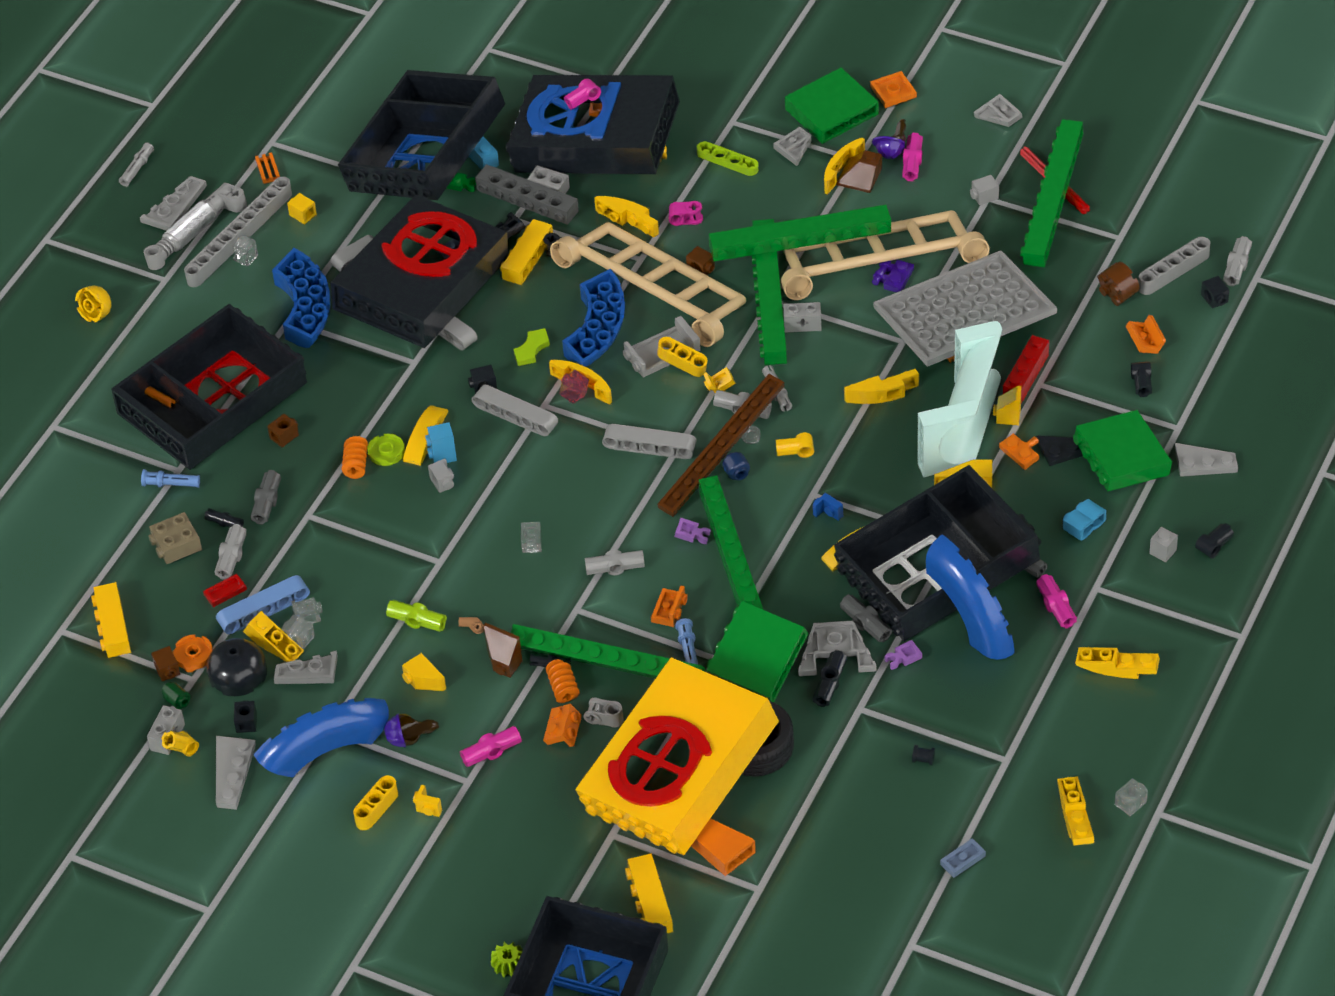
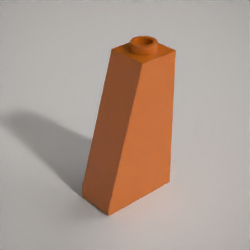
[691,818,756,876]

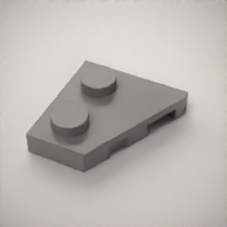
[974,94,1023,127]
[773,127,812,166]

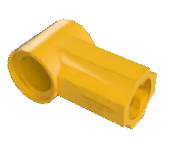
[776,432,814,458]
[161,731,199,757]

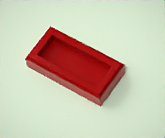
[203,574,247,607]

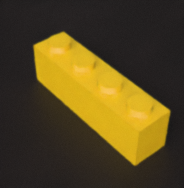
[500,219,553,285]
[91,582,131,658]
[625,853,673,933]

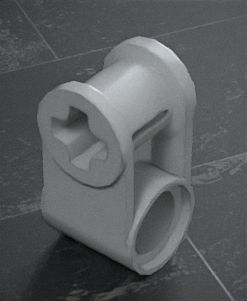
[584,698,624,727]

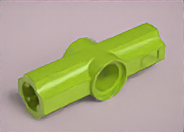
[386,600,447,632]

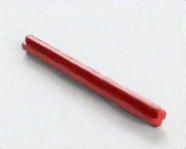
[1020,147,1090,214]

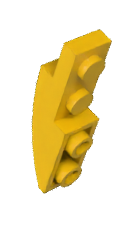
[594,196,659,237]
[844,368,919,404]
[1075,647,1160,679]
[1057,776,1094,846]

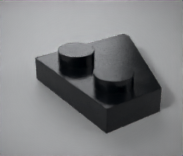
[496,212,525,239]
[1035,435,1083,466]

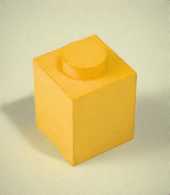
[287,193,317,225]

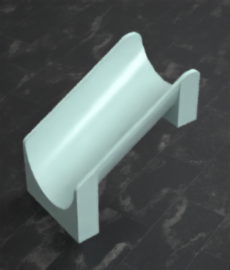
[918,321,1002,477]

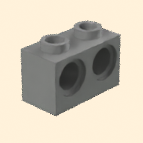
[527,166,570,194]

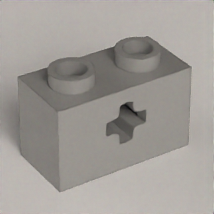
[783,302,821,333]
[147,705,185,755]

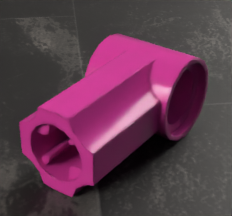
[564,79,601,110]

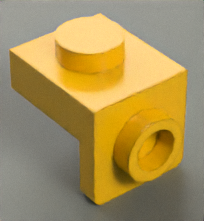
[703,367,736,393]
[413,784,442,817]

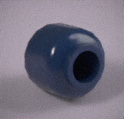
[722,452,750,480]

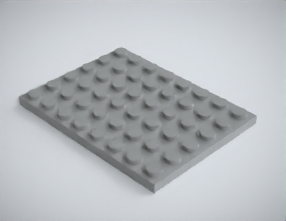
[873,250,1057,367]

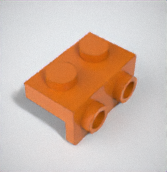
[1126,315,1166,354]
[651,585,688,627]
[543,704,582,747]

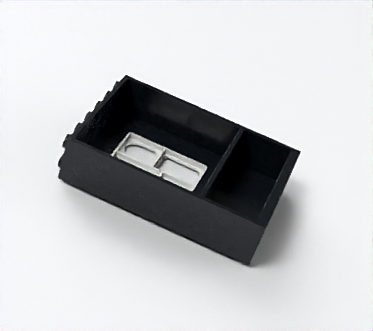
[834,465,1040,642]

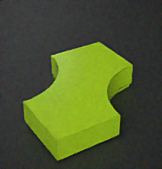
[514,328,550,366]

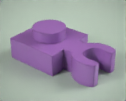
[674,518,711,544]
[885,640,922,670]

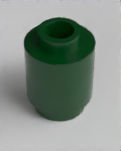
[161,682,190,709]

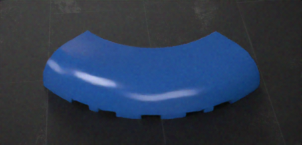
[272,248,330,348]
[562,269,625,367]
[926,534,1015,660]
[254,698,389,778]

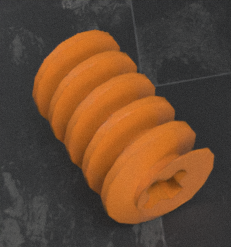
[342,436,368,479]
[545,659,580,703]

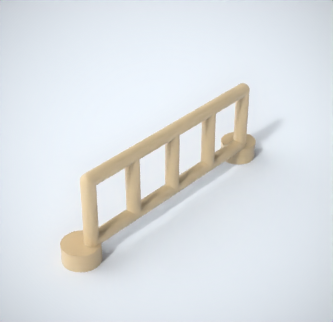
[781,210,989,300]
[550,222,746,347]

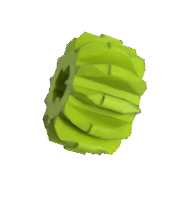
[491,941,523,978]

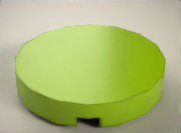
[367,433,405,466]

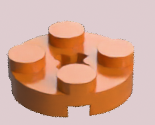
[173,635,213,672]

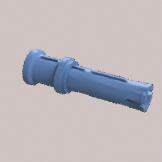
[141,469,200,487]
[675,618,698,665]

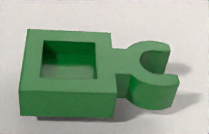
[447,173,476,192]

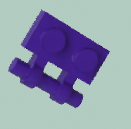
[872,259,914,293]

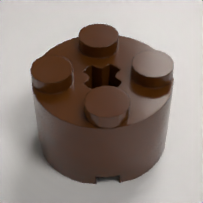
[1097,261,1140,306]

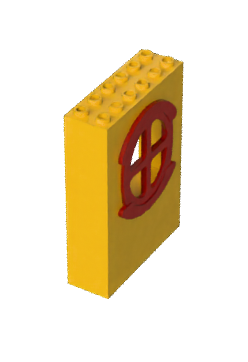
[575,658,779,855]

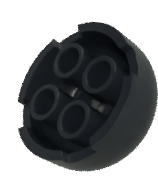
[206,638,267,697]

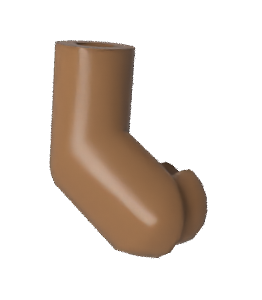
[459,617,484,634]

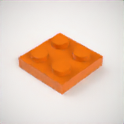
[870,71,917,108]

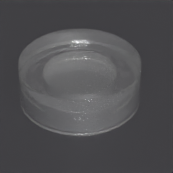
[742,425,761,444]

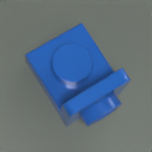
[813,493,843,521]

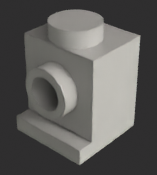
[428,458,454,493]

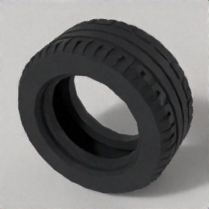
[742,701,794,777]

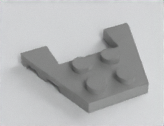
[798,621,877,676]

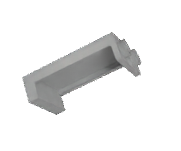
[623,316,701,377]

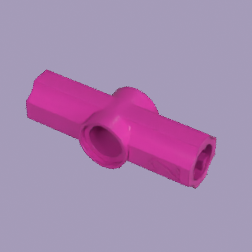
[902,133,923,181]
[1036,574,1077,628]
[460,726,522,767]

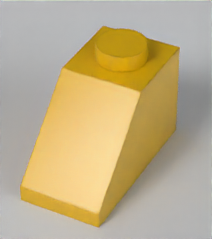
[993,386,1022,425]
[402,653,446,691]

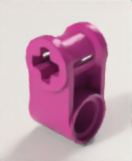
[669,201,704,226]

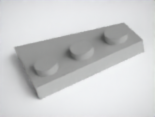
[1175,443,1238,477]
[274,651,338,684]

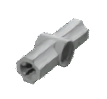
[1223,236,1252,286]
[713,390,772,419]
[214,524,246,580]
[585,550,645,576]

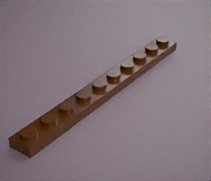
[657,374,784,517]

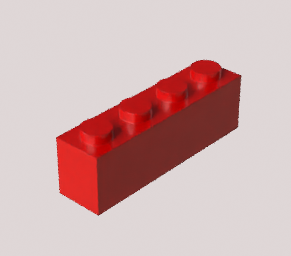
[1003,335,1049,404]

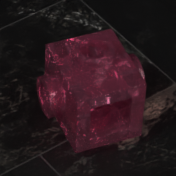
[559,370,589,404]

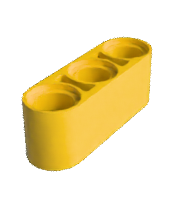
[657,337,708,377]
[353,775,398,830]

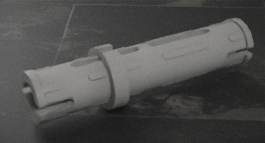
[119,143,154,187]
[762,365,792,412]

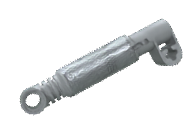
[143,183,248,270]

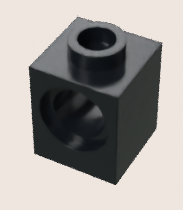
[1201,276,1229,309]
[468,365,497,394]
[234,700,257,733]

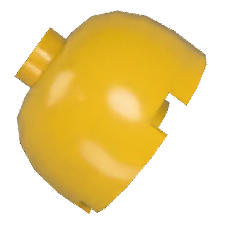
[75,285,111,322]

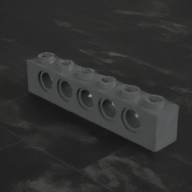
[475,164,579,225]

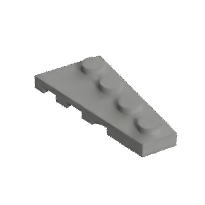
[140,176,207,231]
[216,736,256,810]

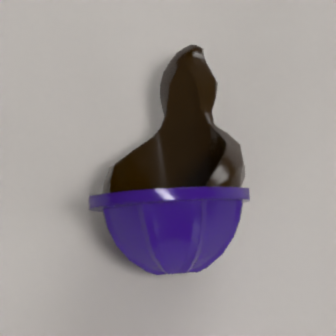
[872,119,906,159]
[384,713,439,748]

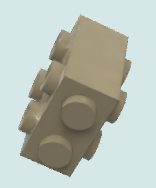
[148,512,202,565]

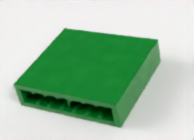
[785,68,879,144]
[1073,410,1172,492]
[706,601,808,702]

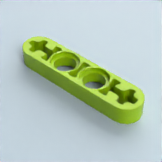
[696,141,759,176]

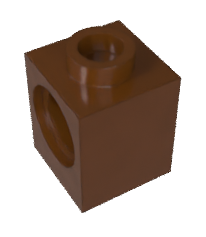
[686,246,715,275]
[267,414,299,447]
[151,646,180,682]

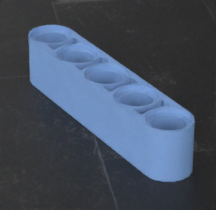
[216,575,310,634]

